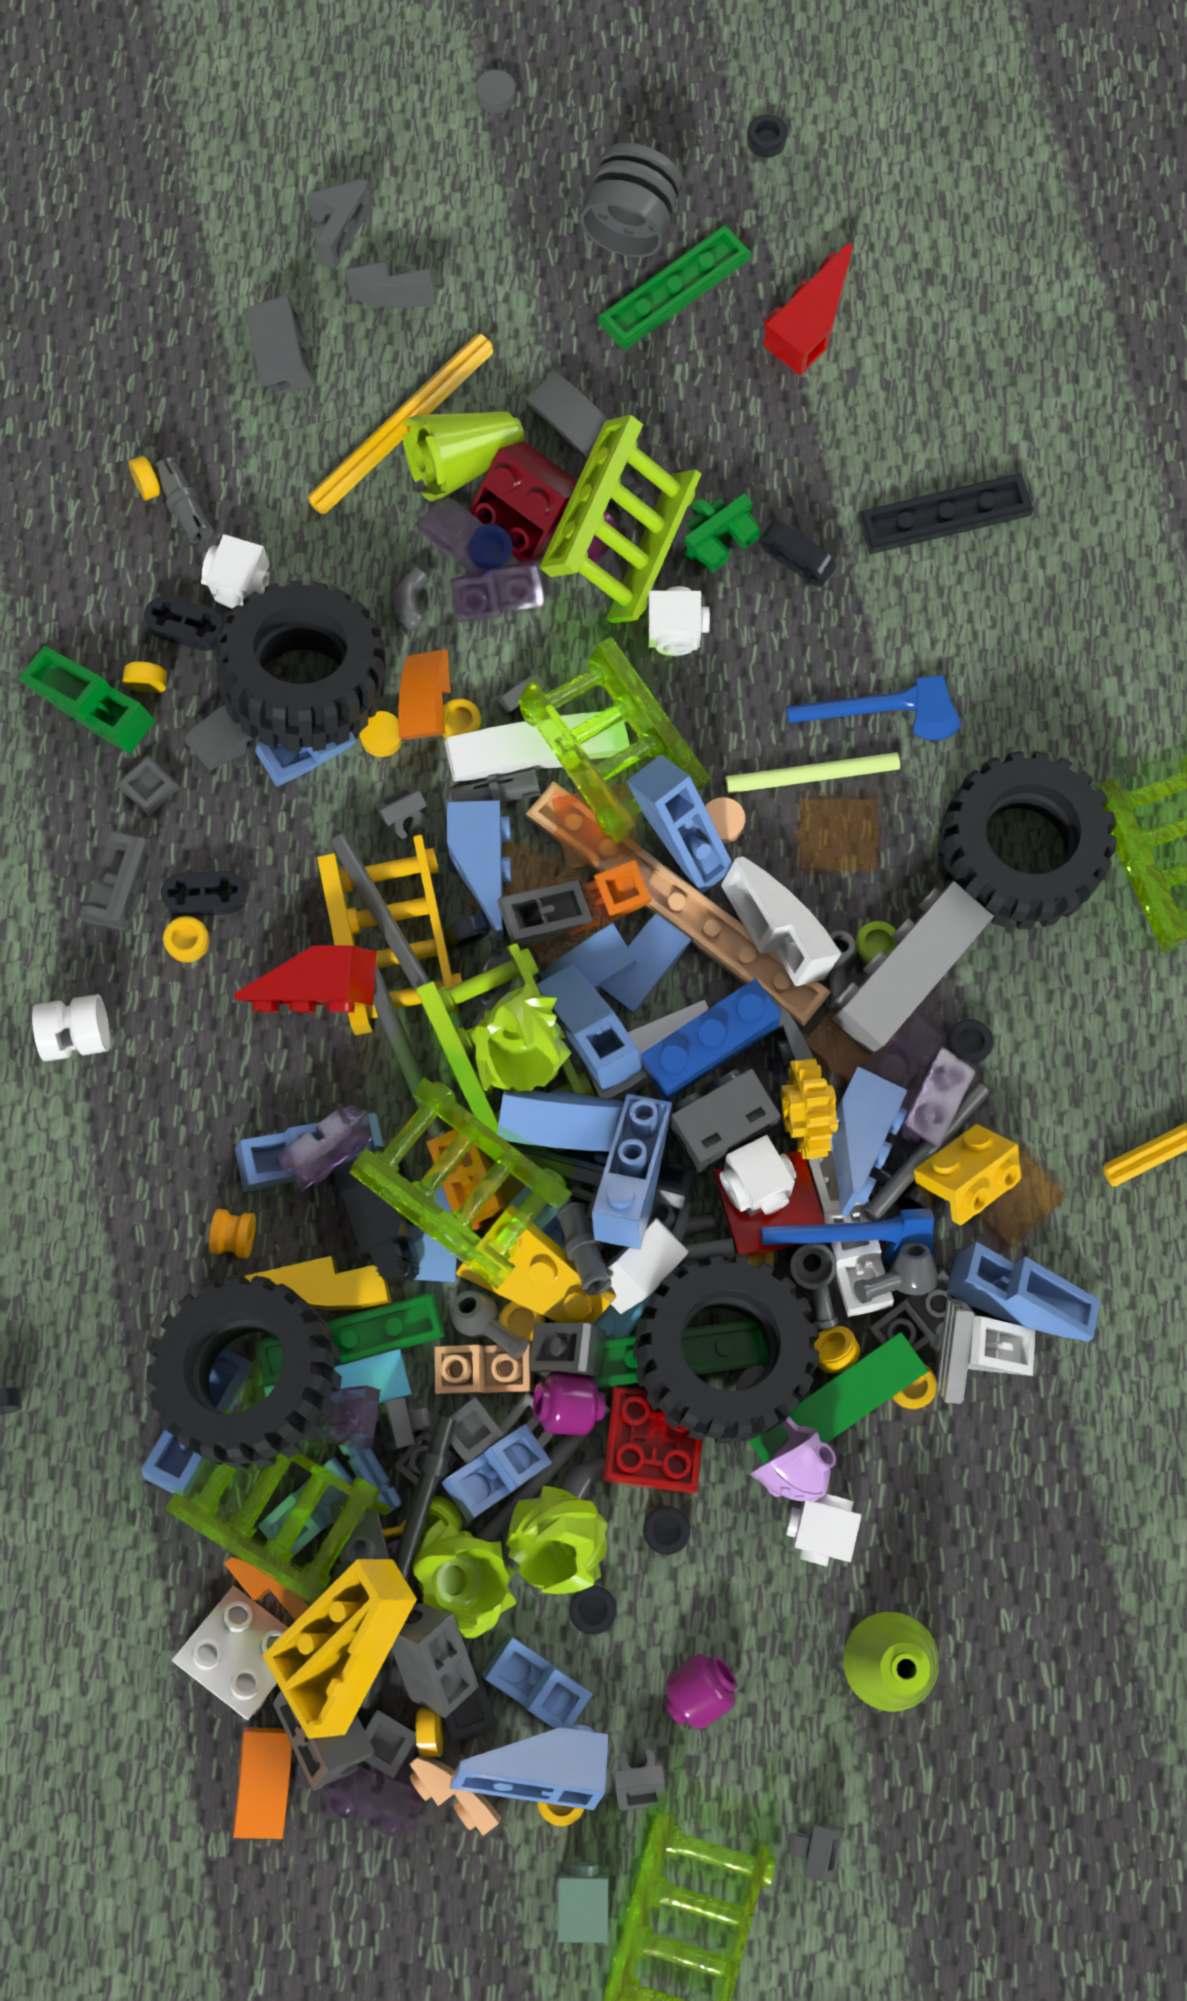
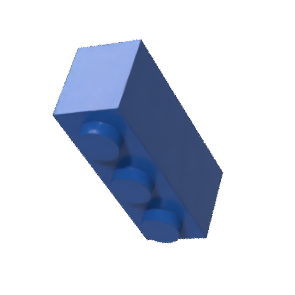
[640,978,782,1101]

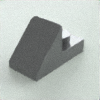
[307,178,373,270]
[529,1323,606,1377]

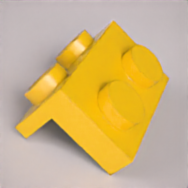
[914,1124,1021,1225]

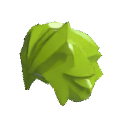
[475,983,571,1092]
[505,1486,608,1594]
[413,1520,517,1639]

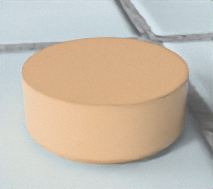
[705,797,745,844]

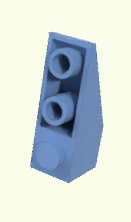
[447,800,511,940]
[536,964,642,1093]
[832,1067,908,1217]
[592,1094,672,1249]

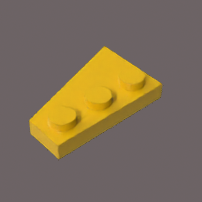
[456,1205,617,1325]

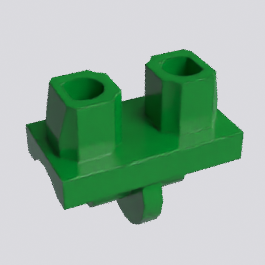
[683,493,761,573]

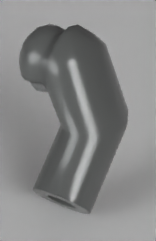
[391,566,429,630]
[559,1455,605,1500]

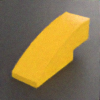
[244,1256,392,1310]

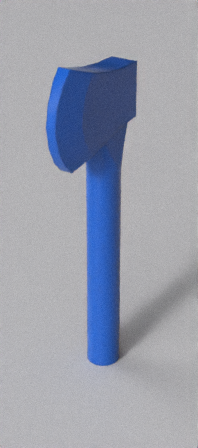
[786,675,962,741]
[759,1208,936,1264]

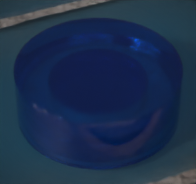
[468,524,513,570]

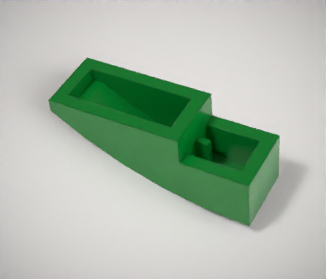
[18,645,156,755]

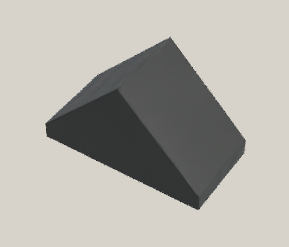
[497,880,593,947]

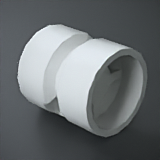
[32,994,110,1062]

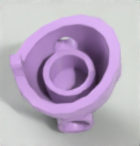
[750,1416,836,1502]

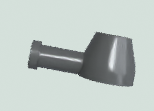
[827,929,858,1012]
[854,1242,938,1304]
[790,1243,839,1329]
[451,1290,529,1360]

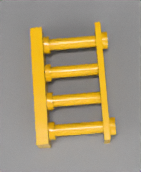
[317,835,462,1036]

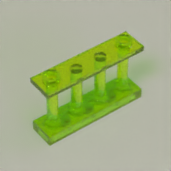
[518,637,711,844]
[1095,754,1187,954]
[350,1077,572,1289]
[165,1408,391,1604]
[602,1806,776,2001]

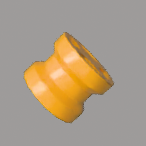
[209,1209,256,1259]

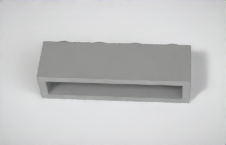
[831,881,994,1054]

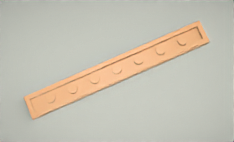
[526,781,831,1029]

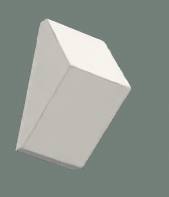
[605,1218,689,1314]
[968,1316,1036,1376]

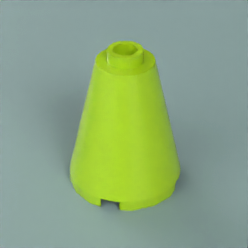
[402,411,524,502]
[843,1612,939,1712]

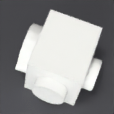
[201,534,270,608]
[649,586,710,656]
[720,1135,796,1217]
[785,1494,862,1566]

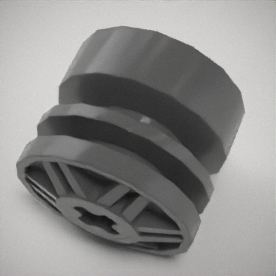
[580,143,683,258]

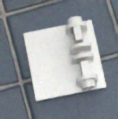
[172,1585,288,1721]

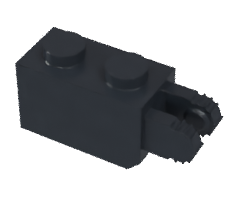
[334,1146,427,1282]

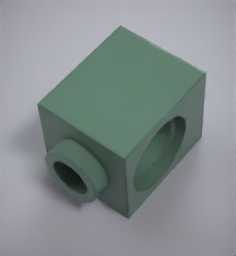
[558,1862,608,1943]

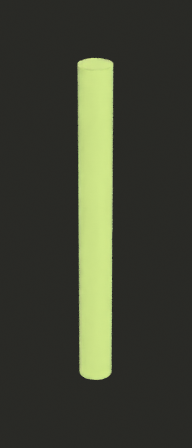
[725,752,900,794]

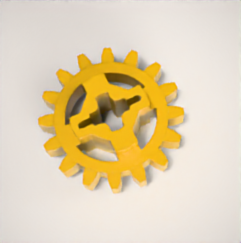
[780,1058,838,1160]

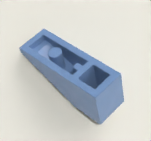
[626,755,733,894]
[450,1725,608,1810]

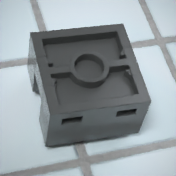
[669,1069,781,1177]

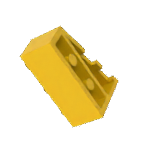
[262,1559,417,1739]

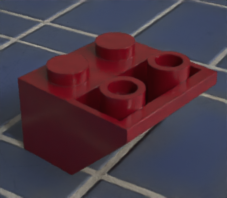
[464,441,578,568]

